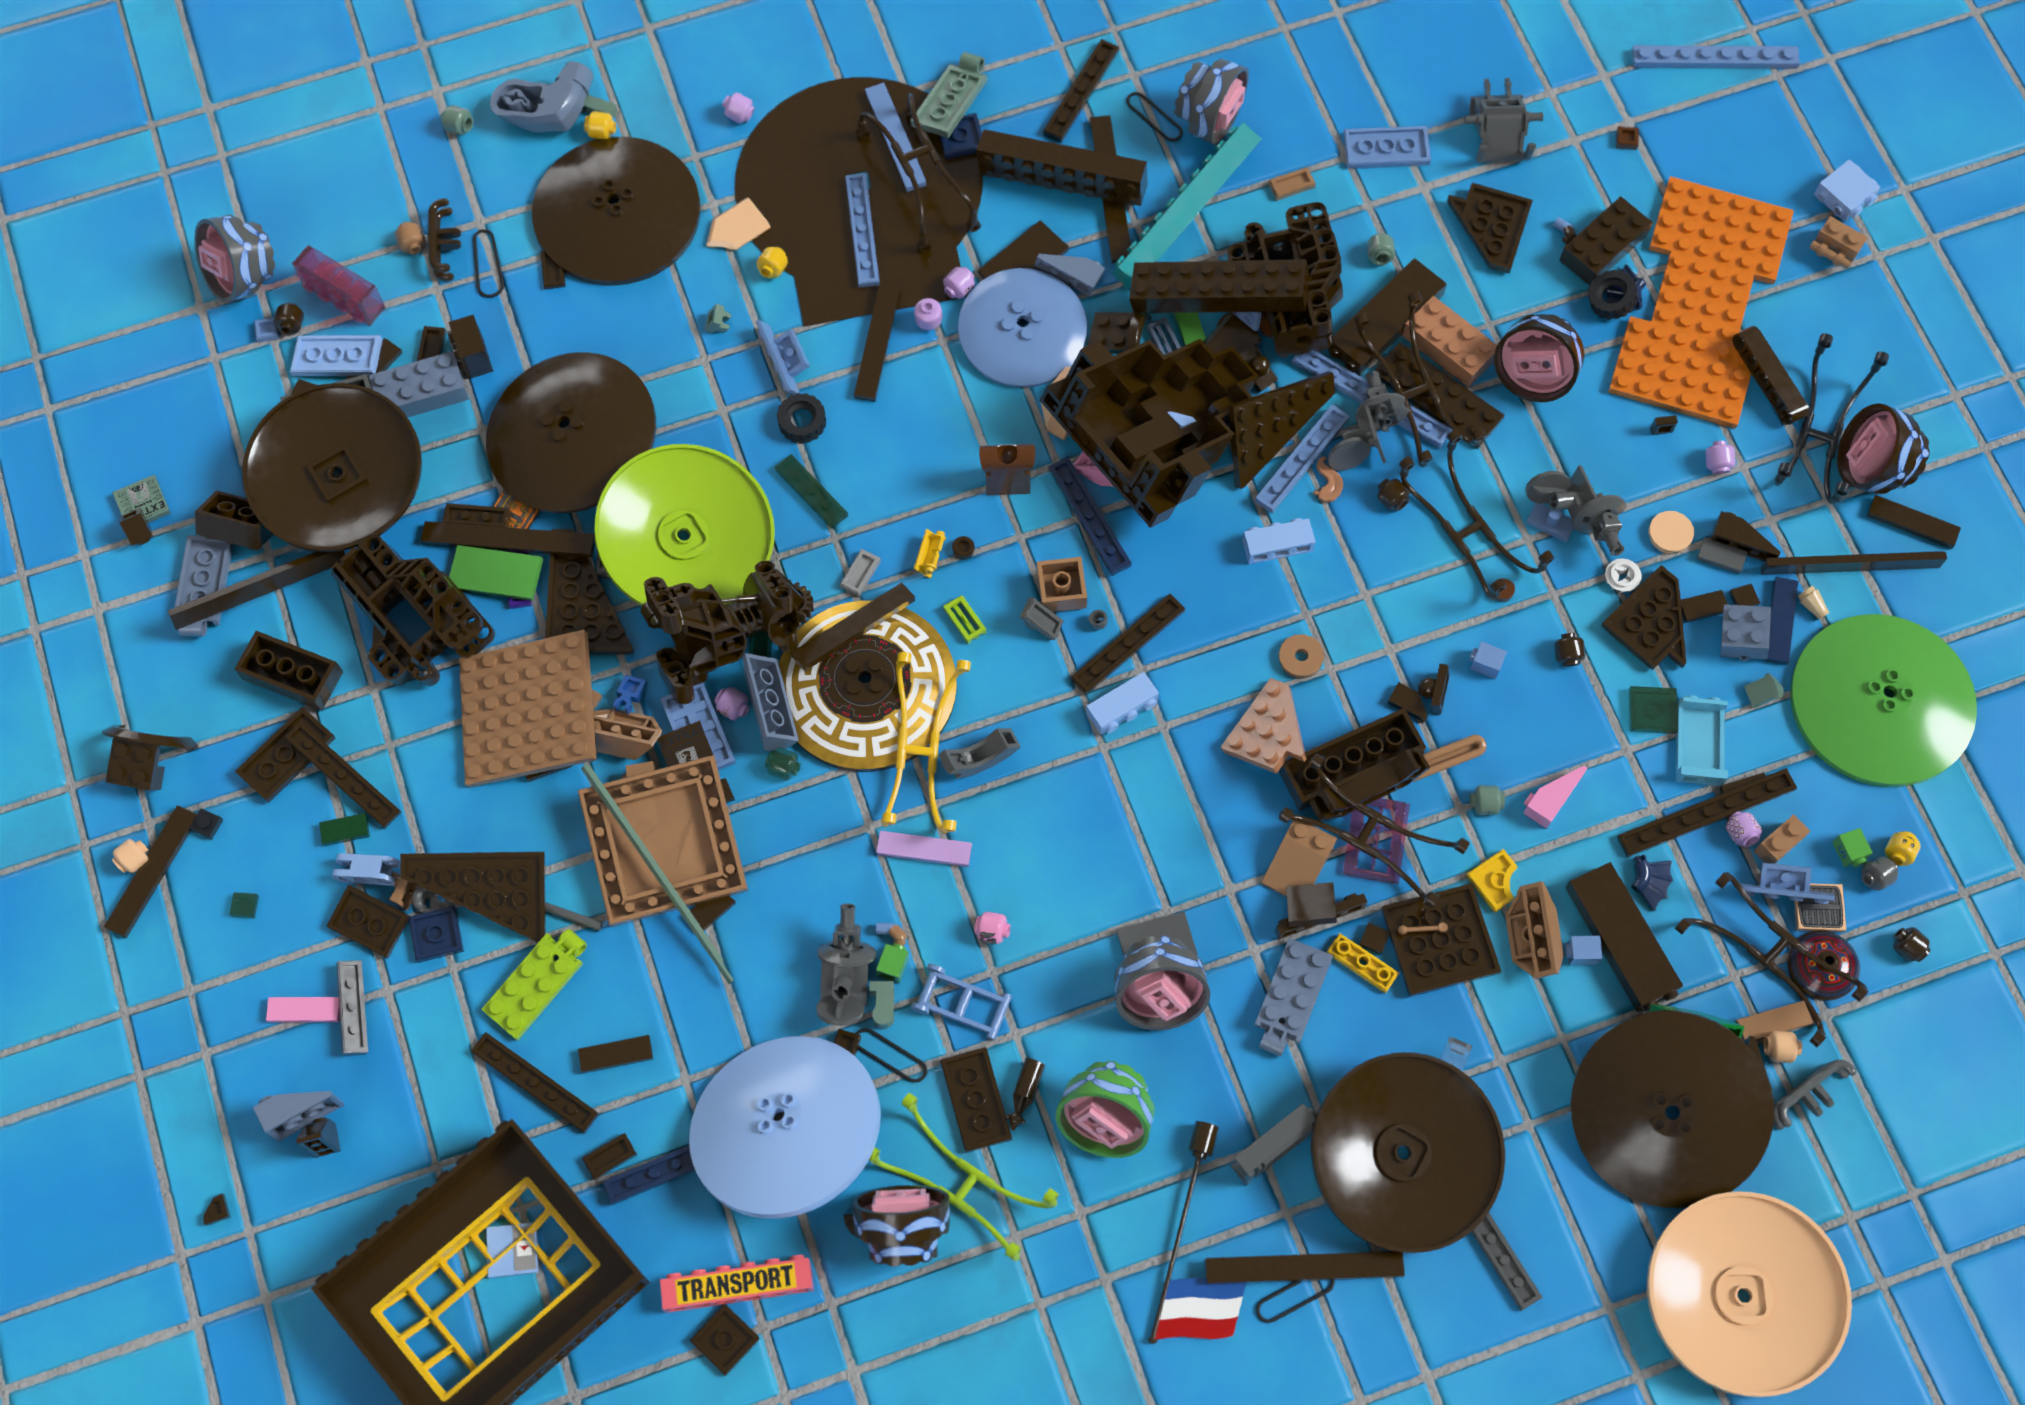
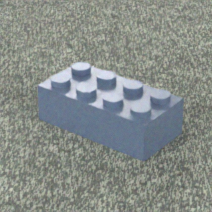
[369,351,469,418]

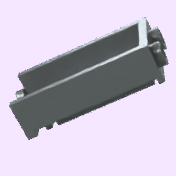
[1231,1104,1317,1186]

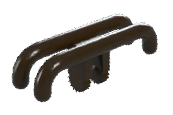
[428,198,461,281]

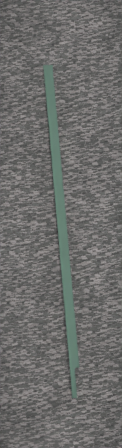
[581,764,734,984]

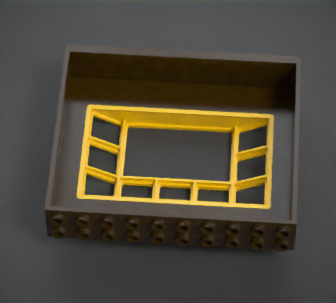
[311,1119,650,1405]

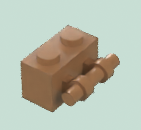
[1810,216,1868,269]

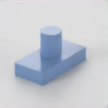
[1526,503,1574,542]

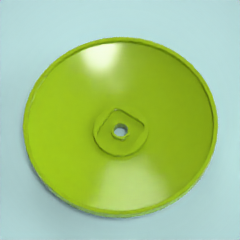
[594,444,775,606]

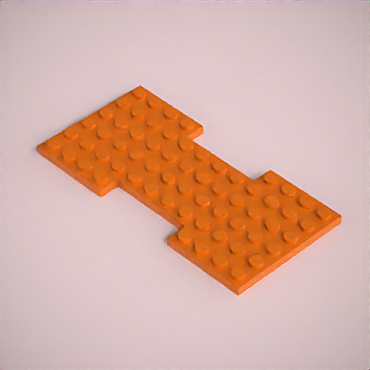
[1608,176,1794,429]

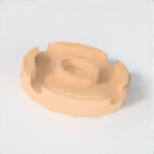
[1648,511,1694,554]

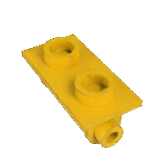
[914,529,946,579]

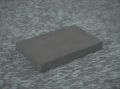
[1116,912,1198,956]

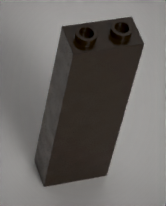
[1327,258,1447,376]
[1565,862,1683,1012]

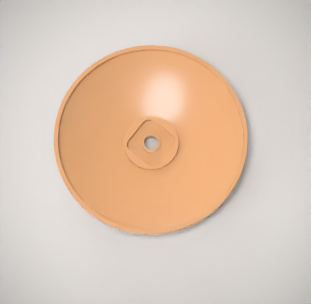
[1647,1192,1852,1397]

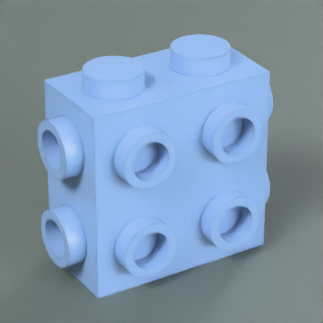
[1814,159,1880,222]

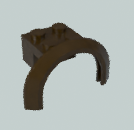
[102,725,198,790]

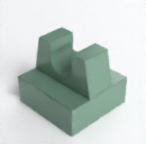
[705,303,731,333]

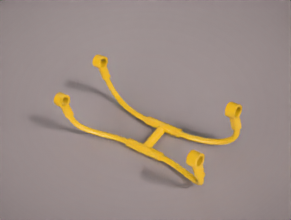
[881,652,971,834]

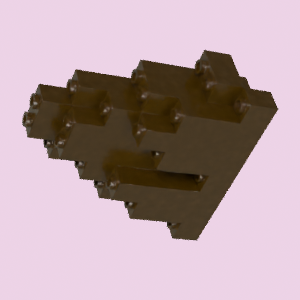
[1039,339,1260,528]

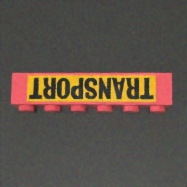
[660,1255,814,1313]

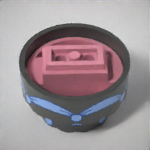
[1174,58,1249,146]
[194,214,275,302]
[1114,935,1210,1030]

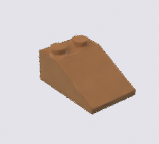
[1261,820,1337,897]

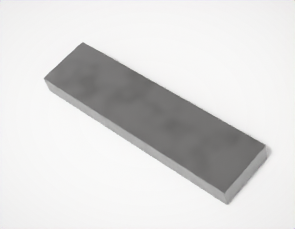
[336,960,368,1055]

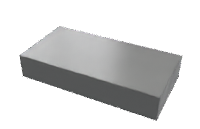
[840,549,881,597]

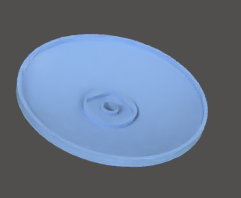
[689,1036,881,1219]

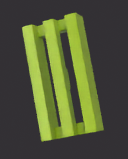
[943,595,987,644]

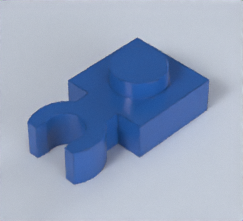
[613,675,647,714]

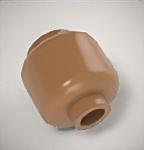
[395,222,426,254]

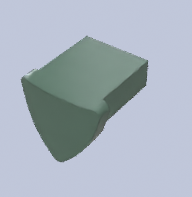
[1744,673,1784,708]

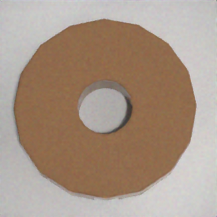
[1278,634,1324,679]

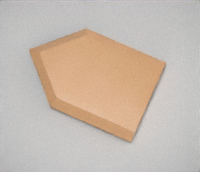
[706,198,771,250]

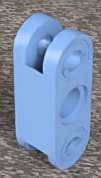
[332,853,400,886]

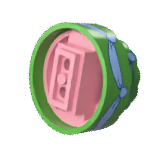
[1055,1061,1155,1158]

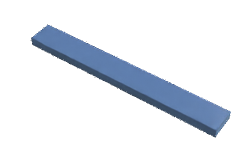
[1292,350,1452,449]

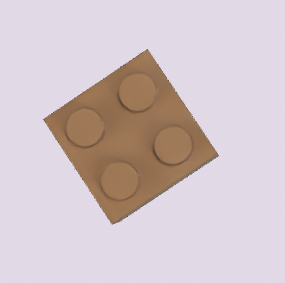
[1037,557,1087,612]

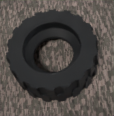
[1588,270,1638,320]
[777,393,826,444]

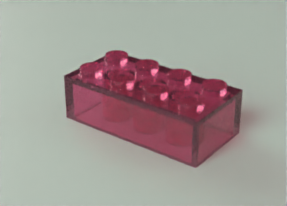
[292,245,386,326]

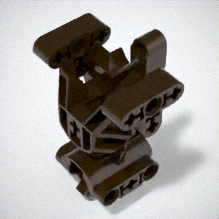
[640,561,814,704]

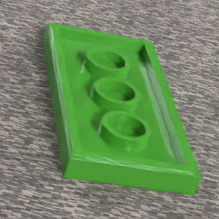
[449,545,543,601]

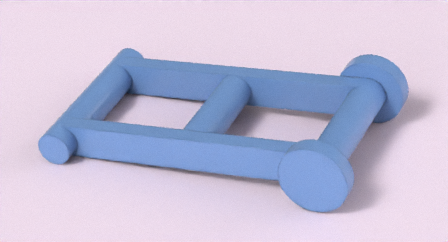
[911,964,1012,1041]

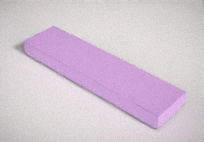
[876,831,972,867]

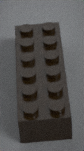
[1279,708,1426,811]

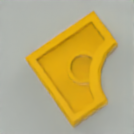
[1465,849,1518,913]

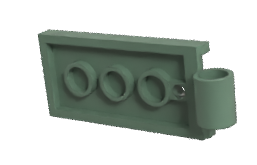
[911,52,988,138]

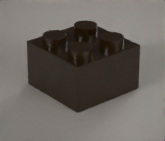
[447,314,494,379]

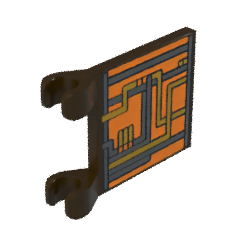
[493,490,541,529]

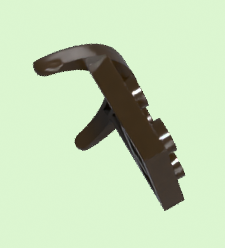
[1087,312,1152,354]

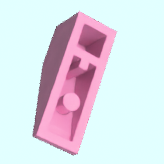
[1523,766,1588,829]

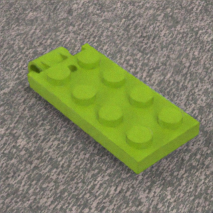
[481,929,588,1040]

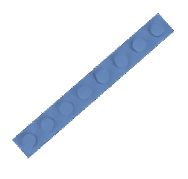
[1631,45,1800,69]

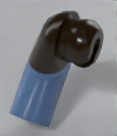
[1553,217,1577,244]

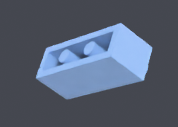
[1242,518,1316,564]
[1086,672,1159,735]

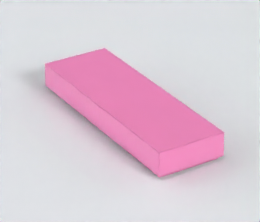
[266,997,340,1023]

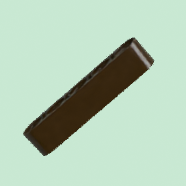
[1732,326,1809,425]

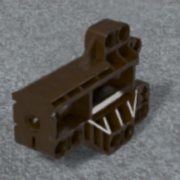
[1227,202,1343,358]
[331,534,495,687]

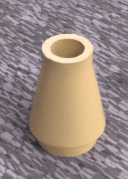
[1798,586,1830,620]

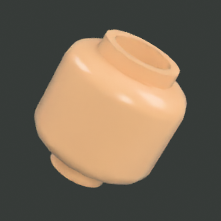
[112,839,149,873]
[1764,1031,1802,1063]

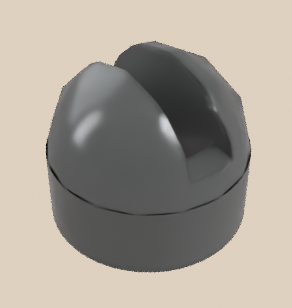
[1089,610,1108,630]

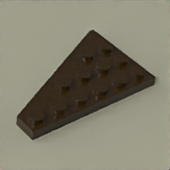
[1228,371,1335,489]
[400,851,546,943]

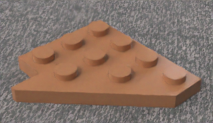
[1220,678,1306,774]

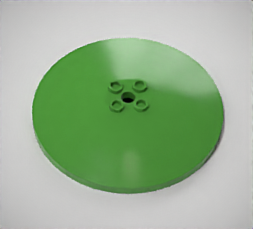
[1790,614,1977,787]

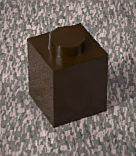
[119,508,153,545]

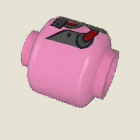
[974,911,1011,944]

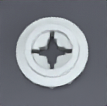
[1604,559,1641,593]

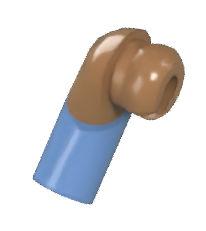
[876,923,907,946]

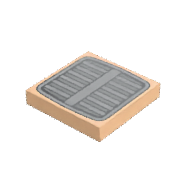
[1794,884,1846,932]

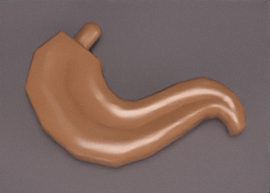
[1313,456,1344,503]

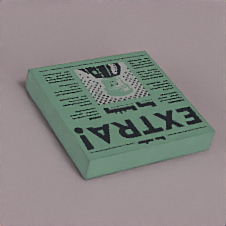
[112,475,171,523]

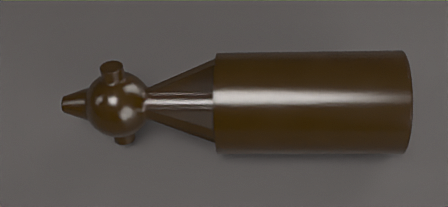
[1006,1058,1045,1131]

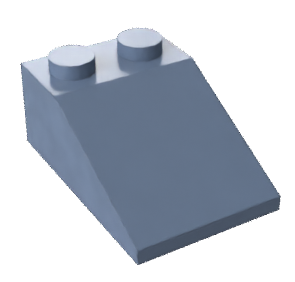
[253,1091,344,1142]

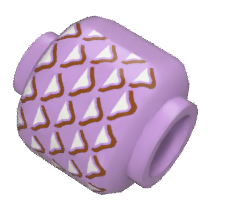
[1726,812,1762,847]

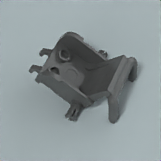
[1464,78,1543,163]

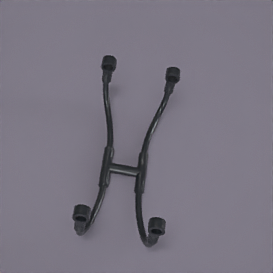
[1775,333,1889,504]

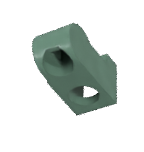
[869,981,895,1029]

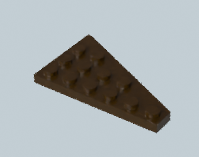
[545,529,634,655]

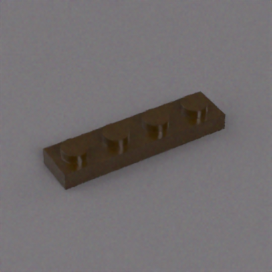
[1274,893,1368,940]

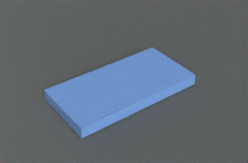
[1343,126,1431,169]

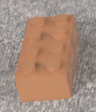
[1402,296,1497,388]

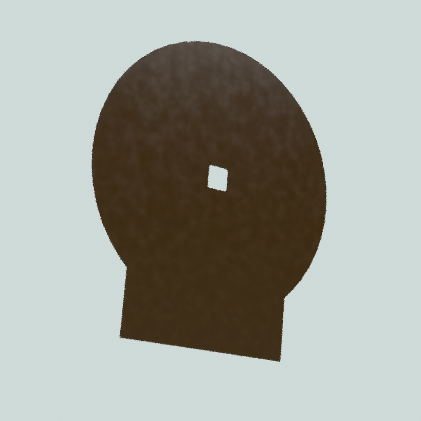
[735,77,983,326]

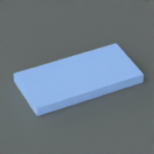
[290,335,383,376]

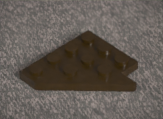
[1447,183,1533,274]
[1601,565,1686,671]

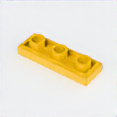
[1326,933,1399,994]

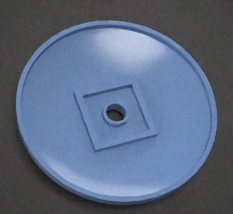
[958,268,1087,388]

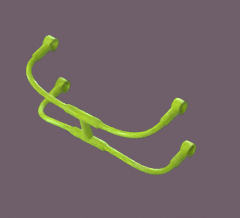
[868,1093,1059,1261]

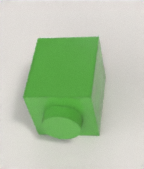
[1832,828,1873,868]
[876,943,909,983]

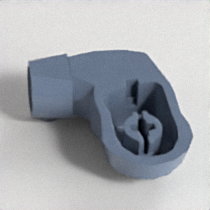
[490,61,594,132]

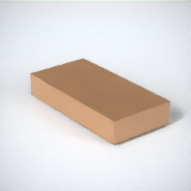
[1268,167,1316,201]

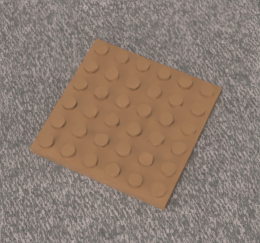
[459,630,596,788]

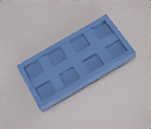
[660,683,736,770]

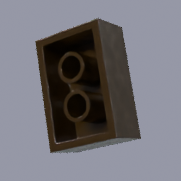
[195,490,273,550]

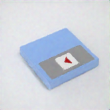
[486,1222,539,1278]

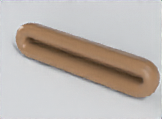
[1413,734,1487,782]

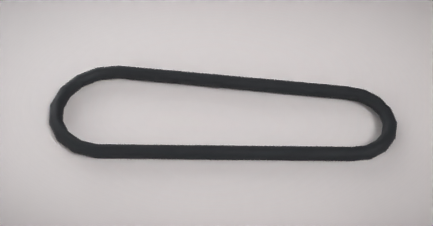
[473,229,504,298]

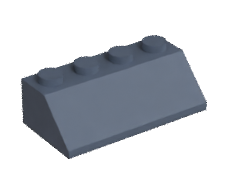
[742,653,799,752]

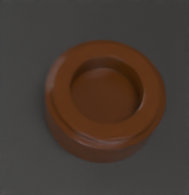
[1491,578,1515,602]

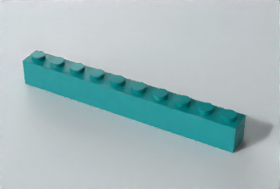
[1112,122,1262,290]

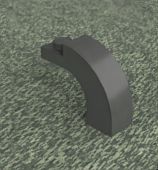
[939,728,1021,778]

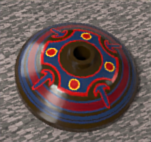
[1787,931,1860,1001]

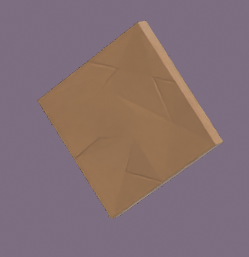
[578,755,749,927]

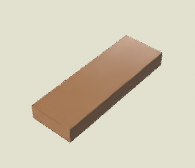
[1735,1001,1813,1041]

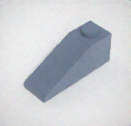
[1034,254,1105,297]

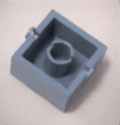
[1720,604,1771,661]

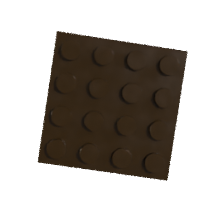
[1381,883,1502,997]

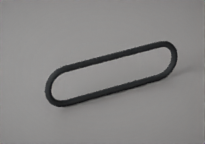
[1126,92,1183,142]
[856,1028,927,1083]
[1256,1280,1335,1323]

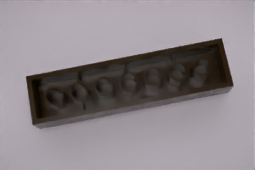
[976,129,1147,206]
[1129,260,1309,313]

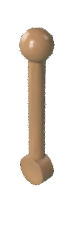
[1398,922,1448,934]

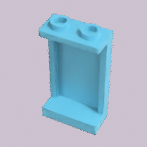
[1676,695,1728,786]

